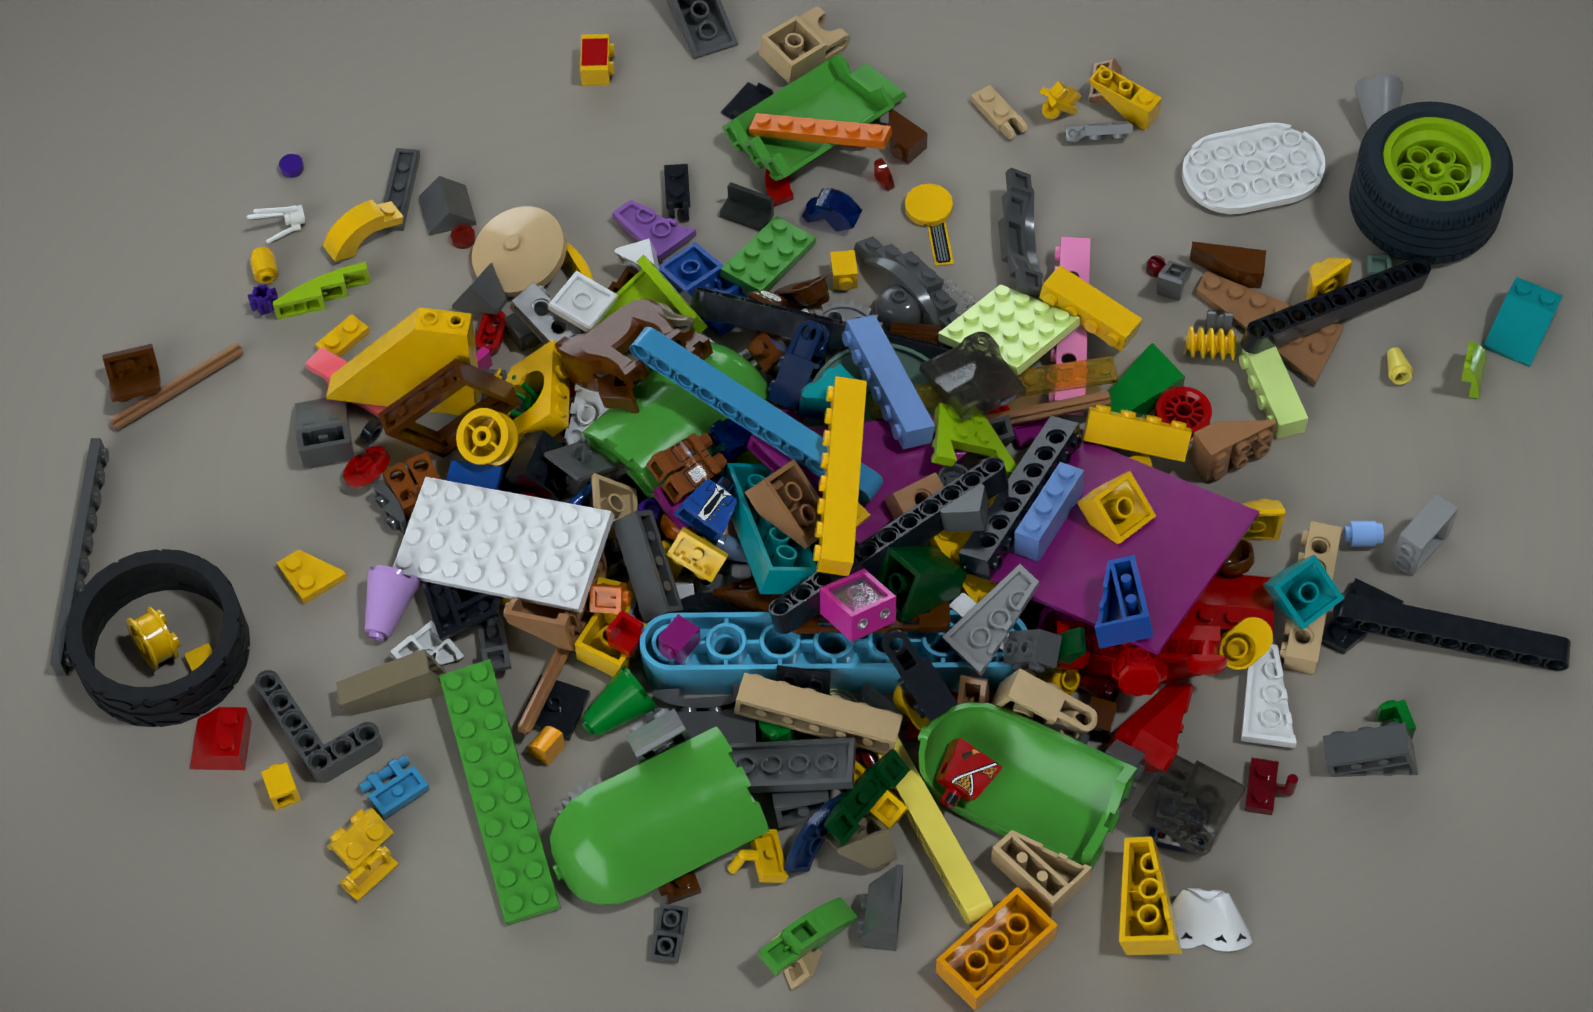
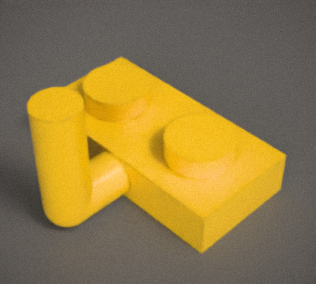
[727,829,789,883]

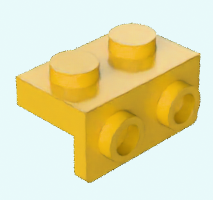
[326,808,394,870]

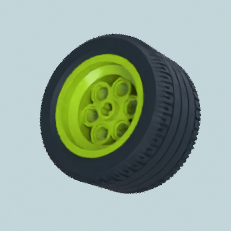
[1349,101,1513,264]

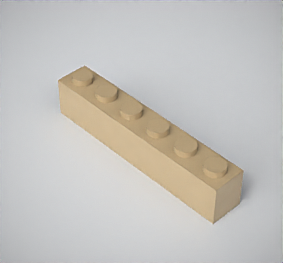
[734,673,903,754]

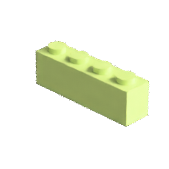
[1239,346,1308,439]

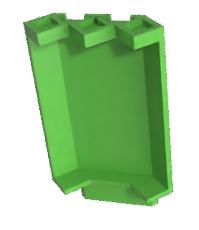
[722,53,907,181]

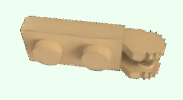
[971,85,1028,140]

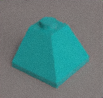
[1263,555,1345,630]

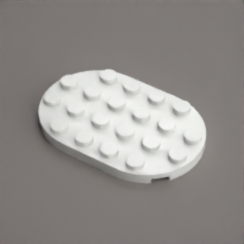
[1182,123,1325,215]

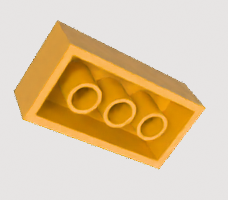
[935,887,1058,1011]

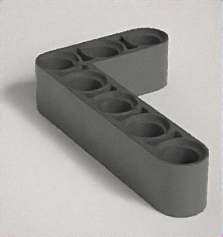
[255,670,383,783]

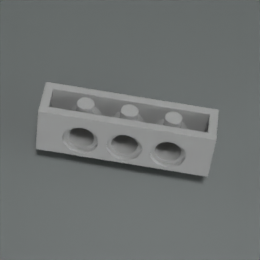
[509,282,584,345]

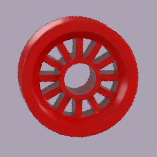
[1155,386,1212,444]

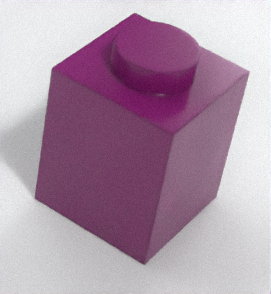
[658,614,701,664]

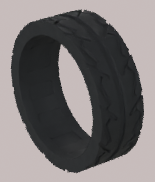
[66,549,250,727]

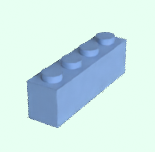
[1014,462,1084,562]

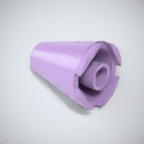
[364,565,420,641]

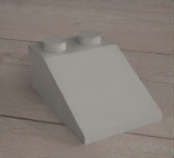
[626,708,691,763]

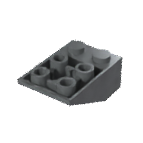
[295,398,354,468]

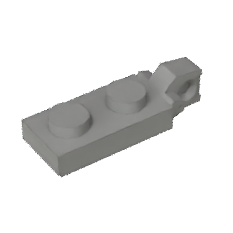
[1065,121,1133,142]

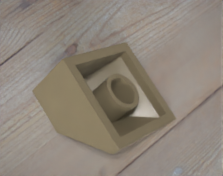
[824,813,897,869]

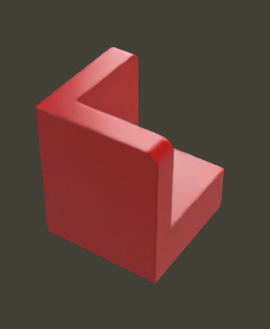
[606,610,645,658]

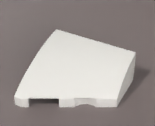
[390,620,464,665]

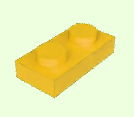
[315,314,370,357]

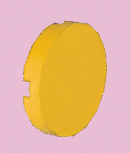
[905,183,953,227]

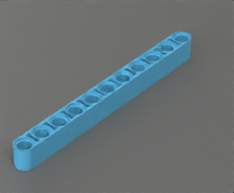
[630,327,883,504]

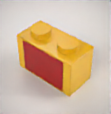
[580,34,615,86]

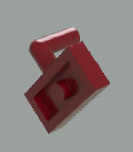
[1244,757,1298,815]

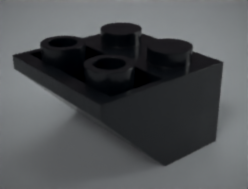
[505,430,571,501]

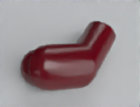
[855,747,877,769]

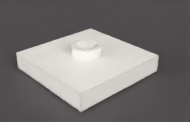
[548,271,618,332]

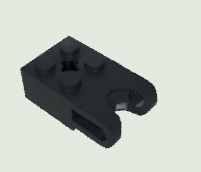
[882,629,958,721]

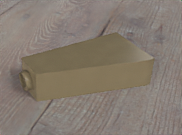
[335,649,446,715]

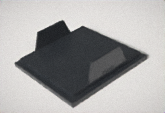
[721,82,774,120]

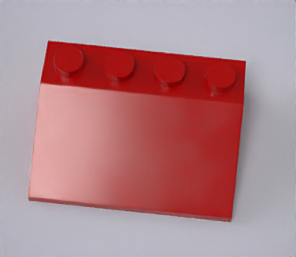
[1180,572,1274,636]

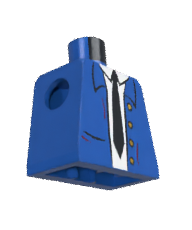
[673,477,737,544]

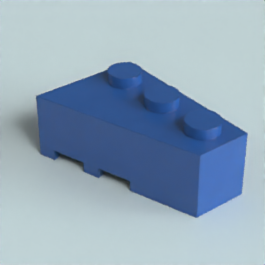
[1095,555,1154,649]

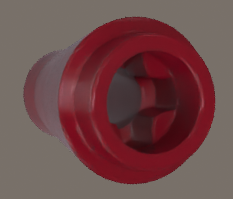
[1078,673,1119,702]

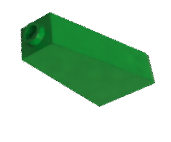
[1108,343,1185,417]

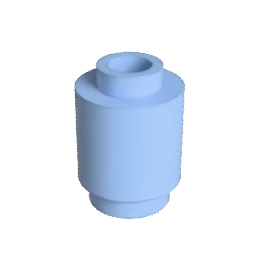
[1343,520,1384,547]

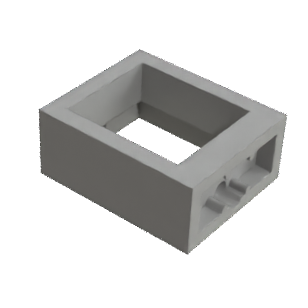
[1391,494,1459,576]

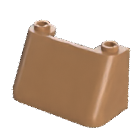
[504,550,608,651]

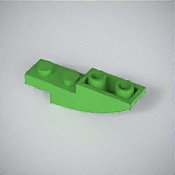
[757,897,859,976]

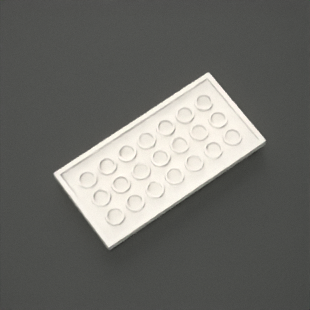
[393,477,615,613]

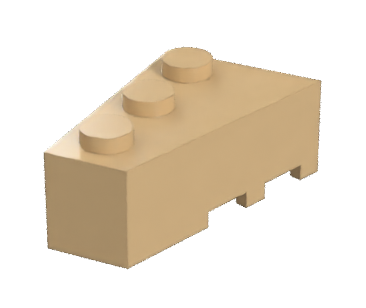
[991,830,1092,917]

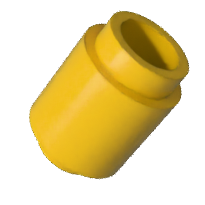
[250,247,279,284]

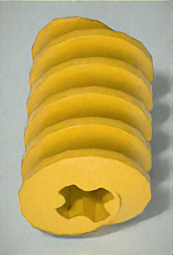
[1185,326,1238,361]

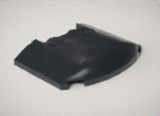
[420,581,502,641]

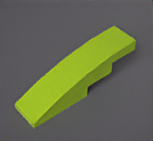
[273,261,371,320]

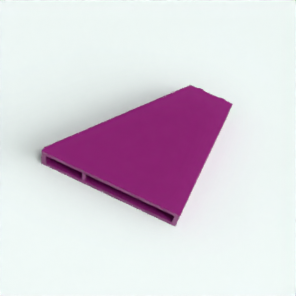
[747,415,968,546]

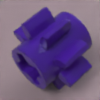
[248,284,278,315]

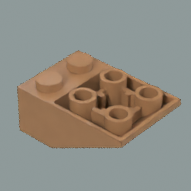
[1189,420,1276,482]

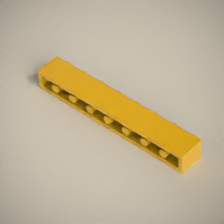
[813,376,867,576]

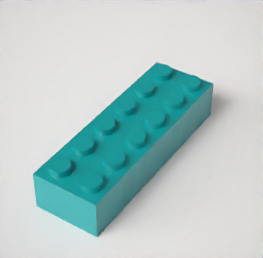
[722,463,817,594]

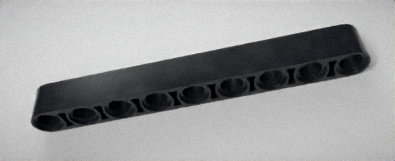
[1241,258,1431,354]
[1332,593,1571,671]

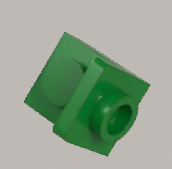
[1376,700,1416,739]

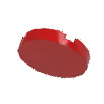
[343,446,390,488]

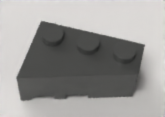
[1323,722,1418,777]

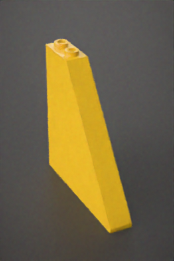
[326,307,481,416]

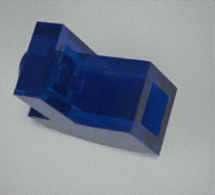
[802,188,862,232]

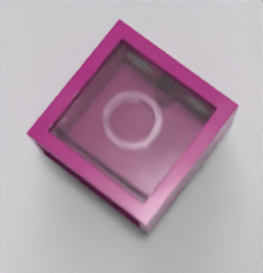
[820,568,896,642]

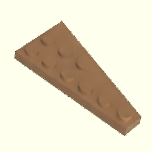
[1195,271,1344,387]

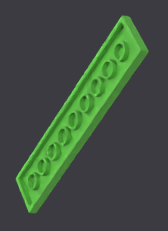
[439,659,561,926]

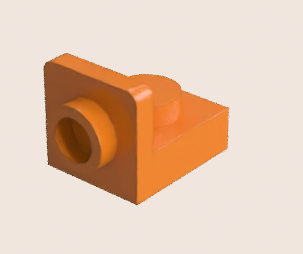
[590,583,631,614]

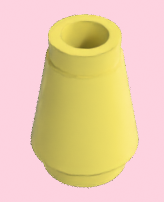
[1386,347,1413,385]

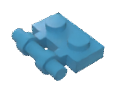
[358,755,430,819]

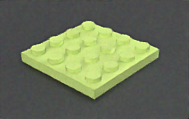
[938,284,1080,376]

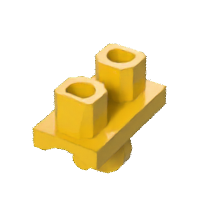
[1039,81,1082,120]

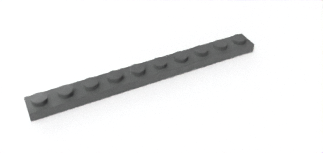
[50,438,109,676]

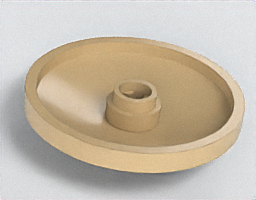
[472,206,567,297]

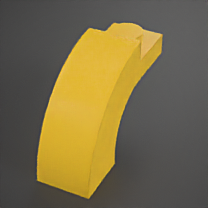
[323,200,404,262]

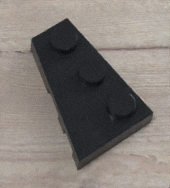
[1321,578,1404,654]

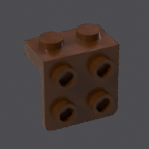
[102,344,162,402]

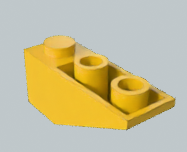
[1089,65,1162,130]

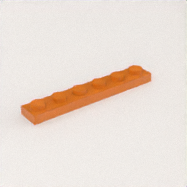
[749,113,892,149]

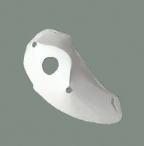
[1171,888,1253,951]

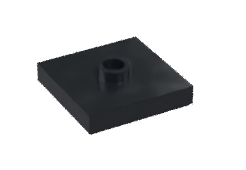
[519,675,590,740]

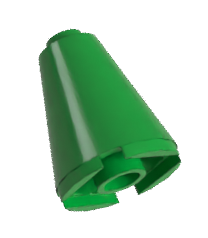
[581,665,658,737]

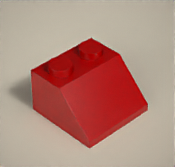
[190,707,252,770]

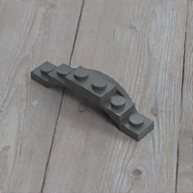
[998,167,1043,298]
[853,236,960,330]

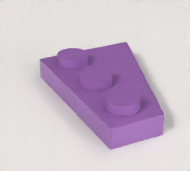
[612,200,696,260]

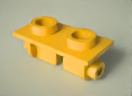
[339,846,399,902]

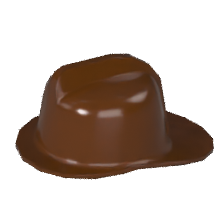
[774,273,830,309]

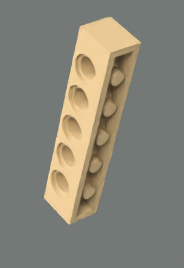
[1279,521,1342,675]

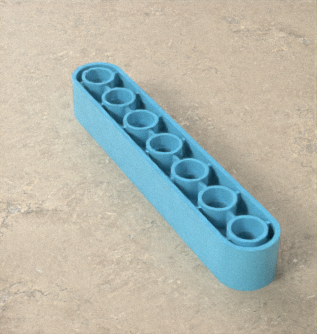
[640,610,1027,695]

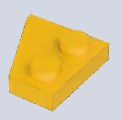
[276,549,347,604]

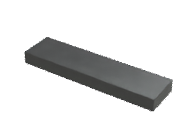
[384,148,420,231]

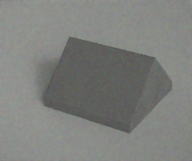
[419,176,477,236]

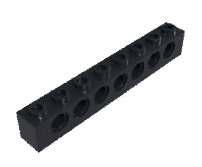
[959,416,1082,580]

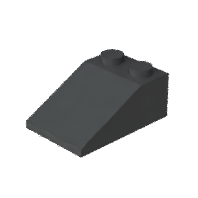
[858,864,903,951]

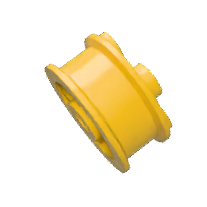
[456,408,519,467]
[126,607,181,670]

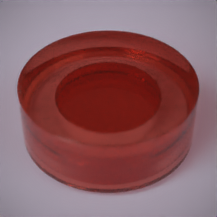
[451,225,476,249]

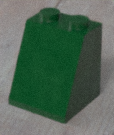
[876,546,967,621]

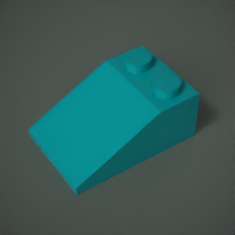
[1483,277,1563,367]

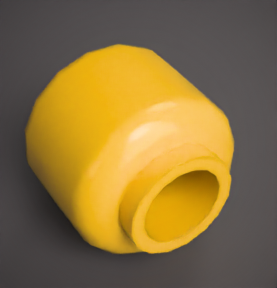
[1040,667,1080,695]

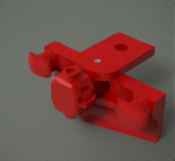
[1056,621,1228,697]

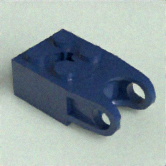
[768,320,831,411]

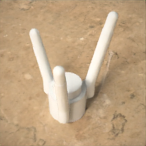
[247,205,306,244]

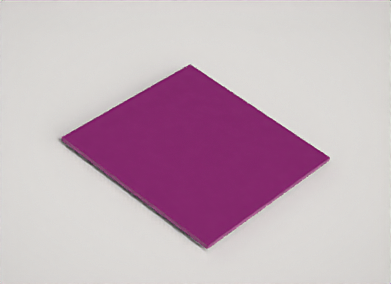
[984,439,1259,655]

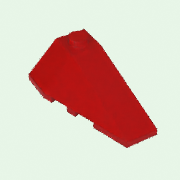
[1108,681,1194,774]

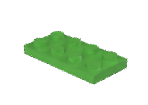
[720,216,816,293]

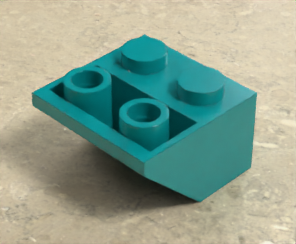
[797,364,854,420]

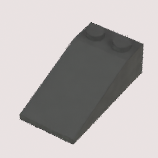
[666,0,738,59]

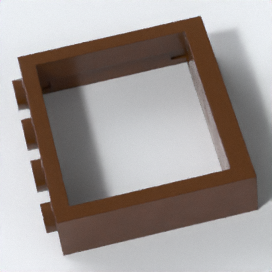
[379,359,520,458]

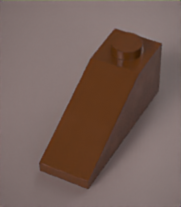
[1189,241,1266,289]

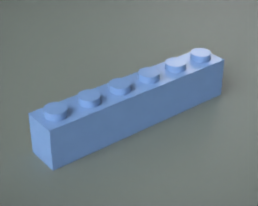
[842,315,935,449]

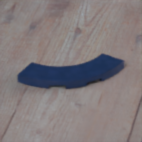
[784,792,845,873]

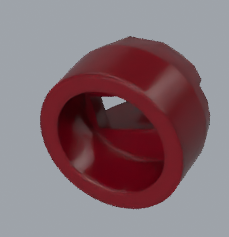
[1146,255,1166,277]

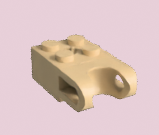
[759,6,850,84]
[991,668,1097,740]

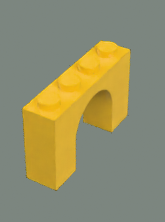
[510,339,570,449]

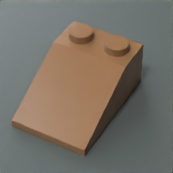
[745,459,821,548]

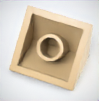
[591,473,638,538]

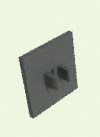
[544,441,617,481]

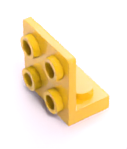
[666,527,729,583]

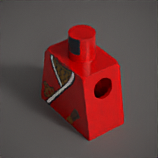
[936,738,1003,809]

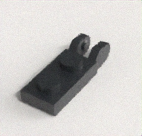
[664,164,691,220]

